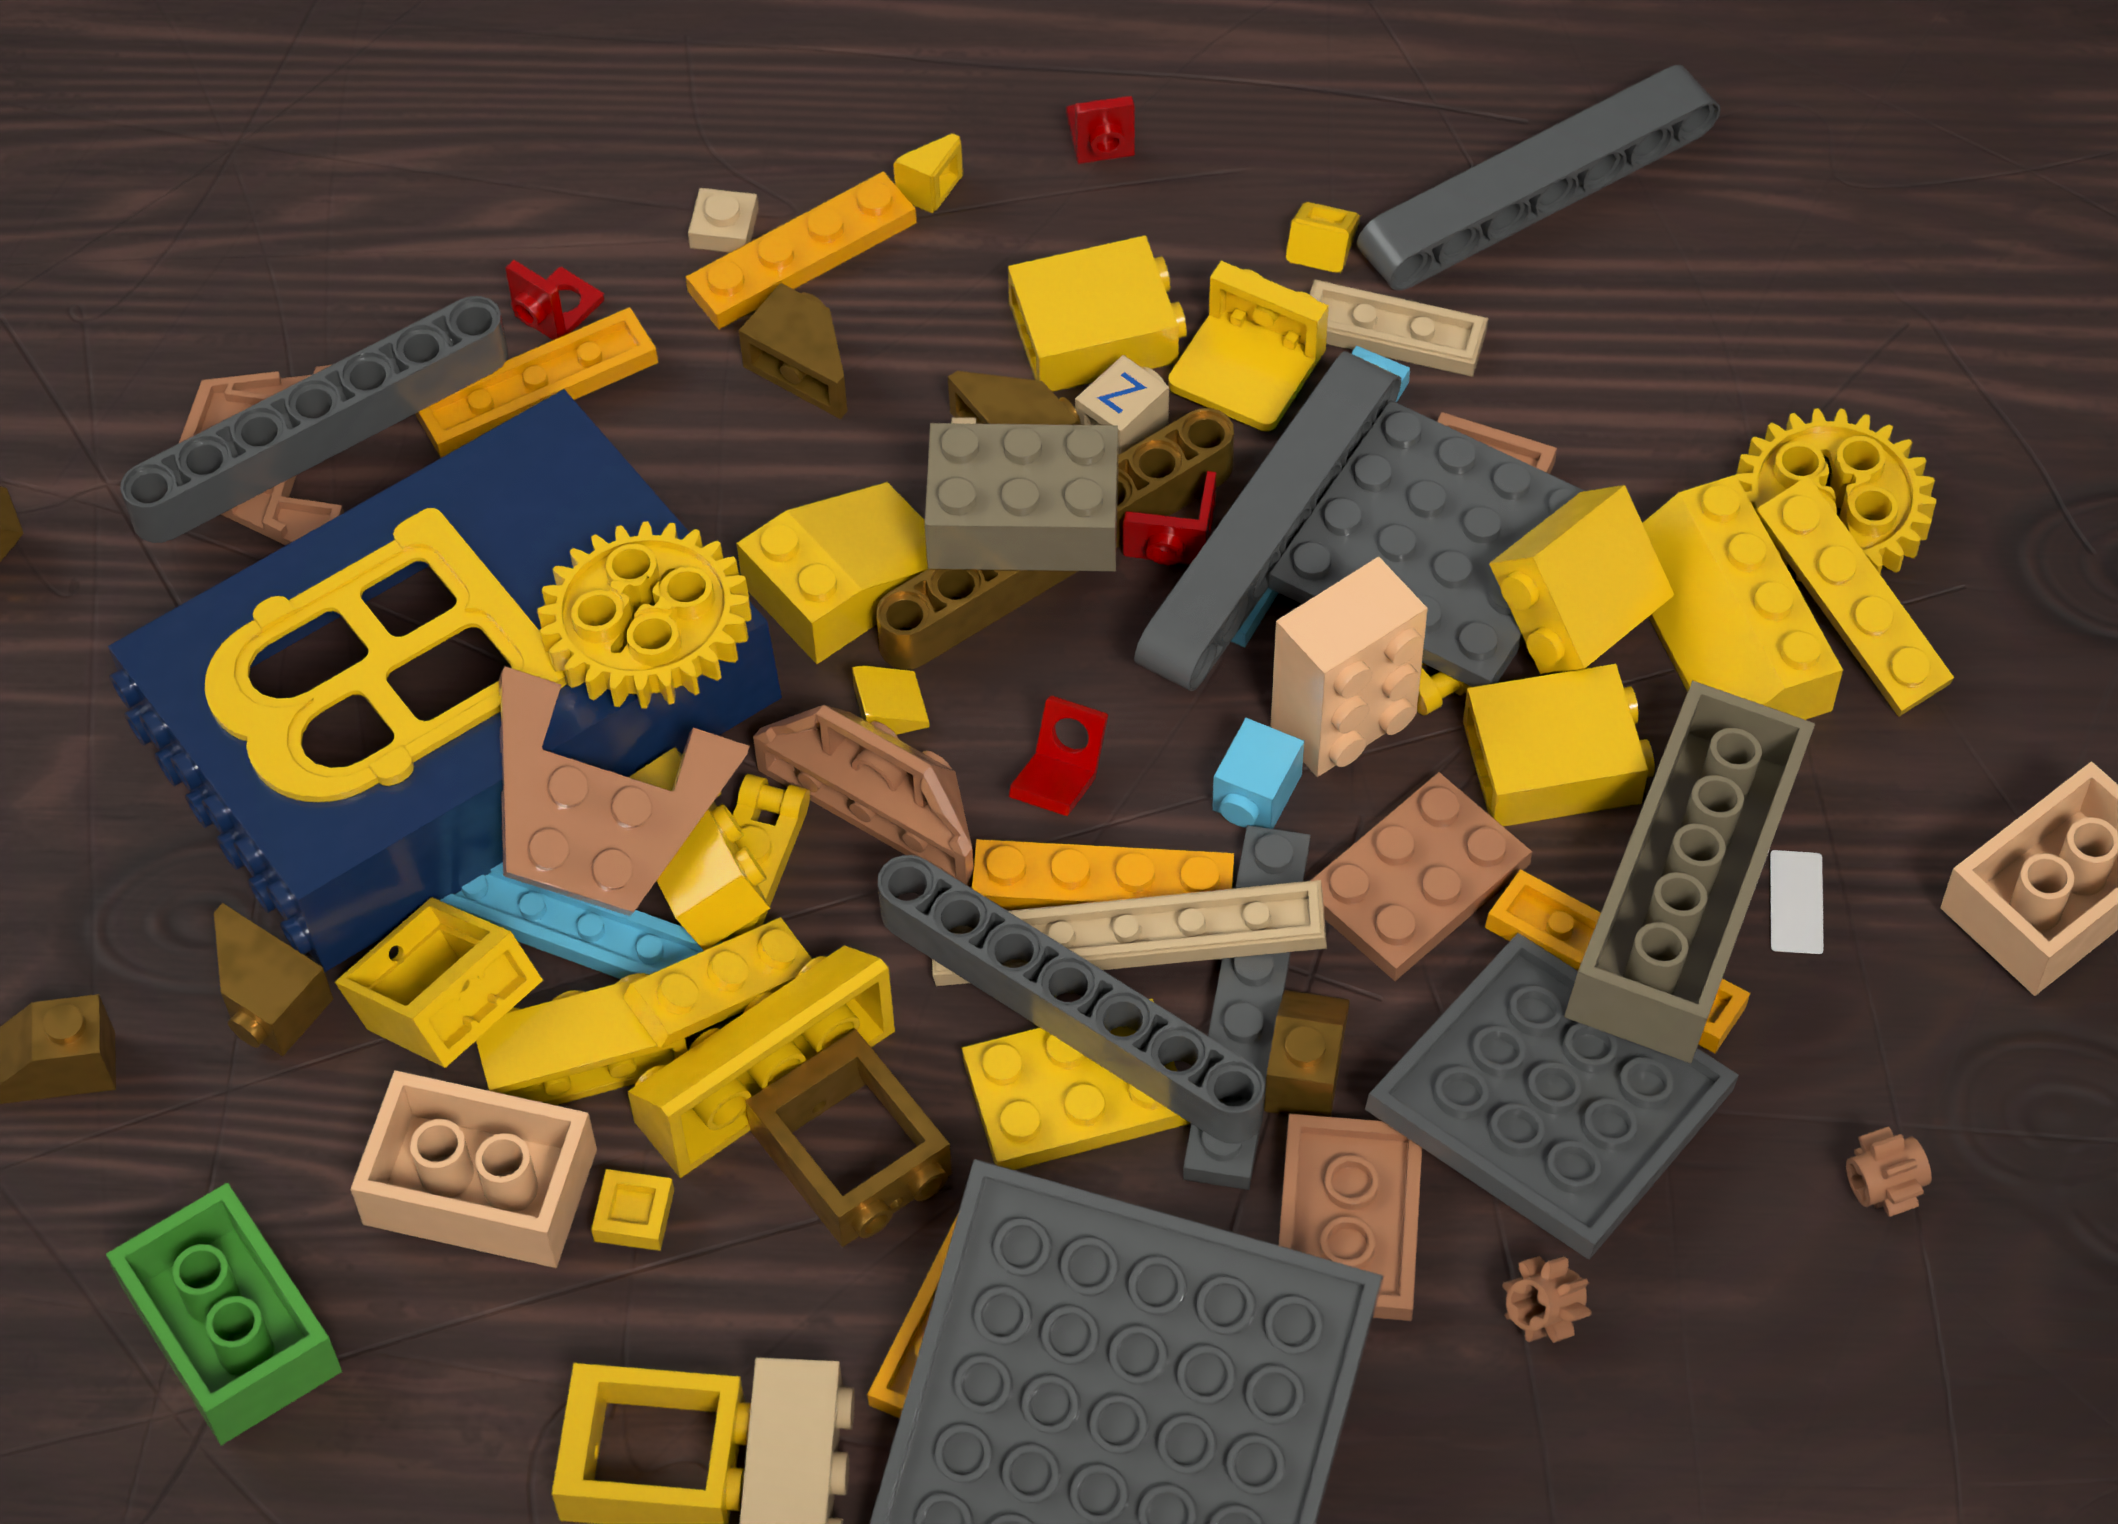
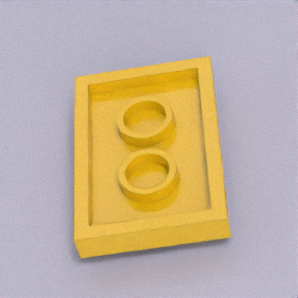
[962,999,1191,1170]

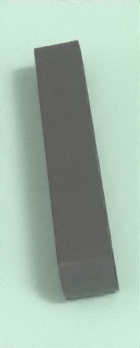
[1357,65,1721,290]
[120,296,508,543]
[1134,351,1402,691]
[878,855,1264,1143]

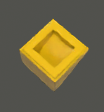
[894,133,963,214]
[1286,202,1360,273]
[852,666,930,735]

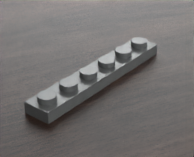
[1183,825,1311,1190]

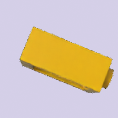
[335,897,543,1068]
[552,1363,751,1524]

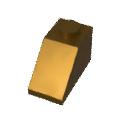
[739,283,848,419]
[948,371,1081,425]
[214,903,333,1056]
[1264,990,1350,1117]
[0,994,116,1104]

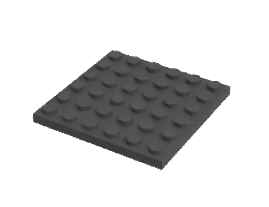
[870,1159,1384,1524]

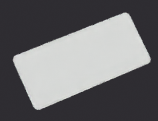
[1770,850,1823,954]

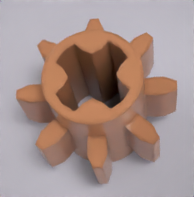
[1846,1126,1932,1217]
[1502,1256,1591,1343]

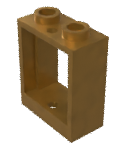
[745,1029,952,1247]

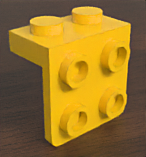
[1168,261,1329,431]

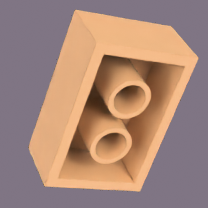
[1271,556,1428,777]
[1940,761,2118,996]
[351,1070,597,1268]

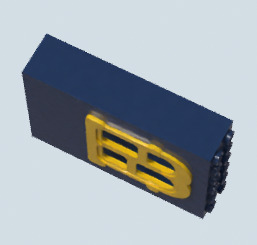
[108,389,782,972]

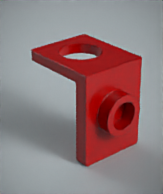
[1066,96,1135,164]
[505,260,605,340]
[1123,471,1216,565]
[1009,695,1108,816]

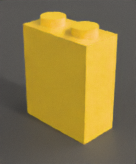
[1008,235,1187,392]
[1489,485,1675,674]
[1463,664,1655,827]

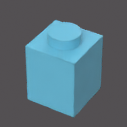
[1212,718,1304,829]

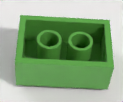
[106,1182,342,1445]

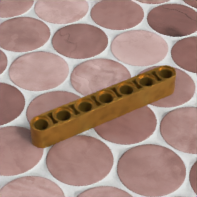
[877,408,1234,670]

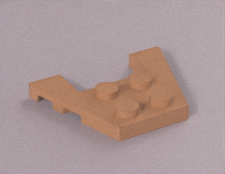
[179,365,344,545]
[499,666,749,916]

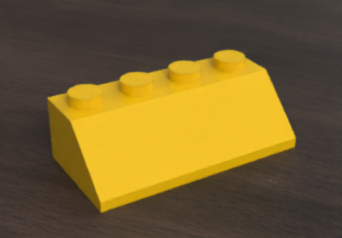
[1642,475,1843,720]
[628,945,895,1178]

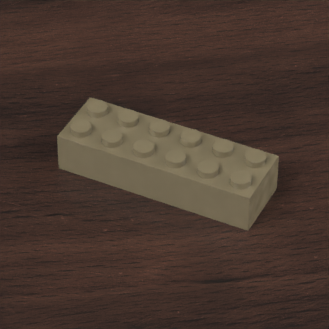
[1564,680,1816,1063]

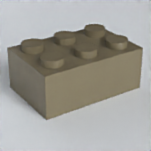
[925,423,1119,571]

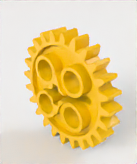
[1735,408,1936,582]
[538,521,752,708]

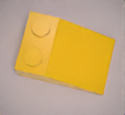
[736,482,928,664]

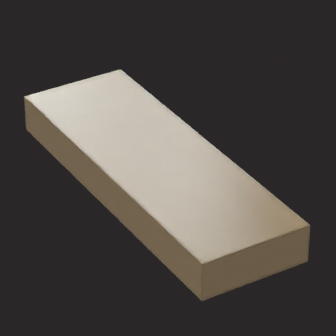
[1310,280,1488,377]

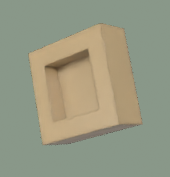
[688,188,759,253]

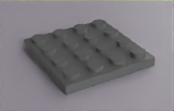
[1269,400,1585,687]
[1365,933,1739,1260]

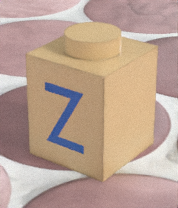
[1075,355,1169,455]

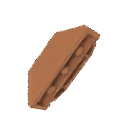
[753,705,974,887]

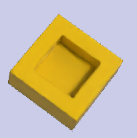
[591,1169,675,1251]

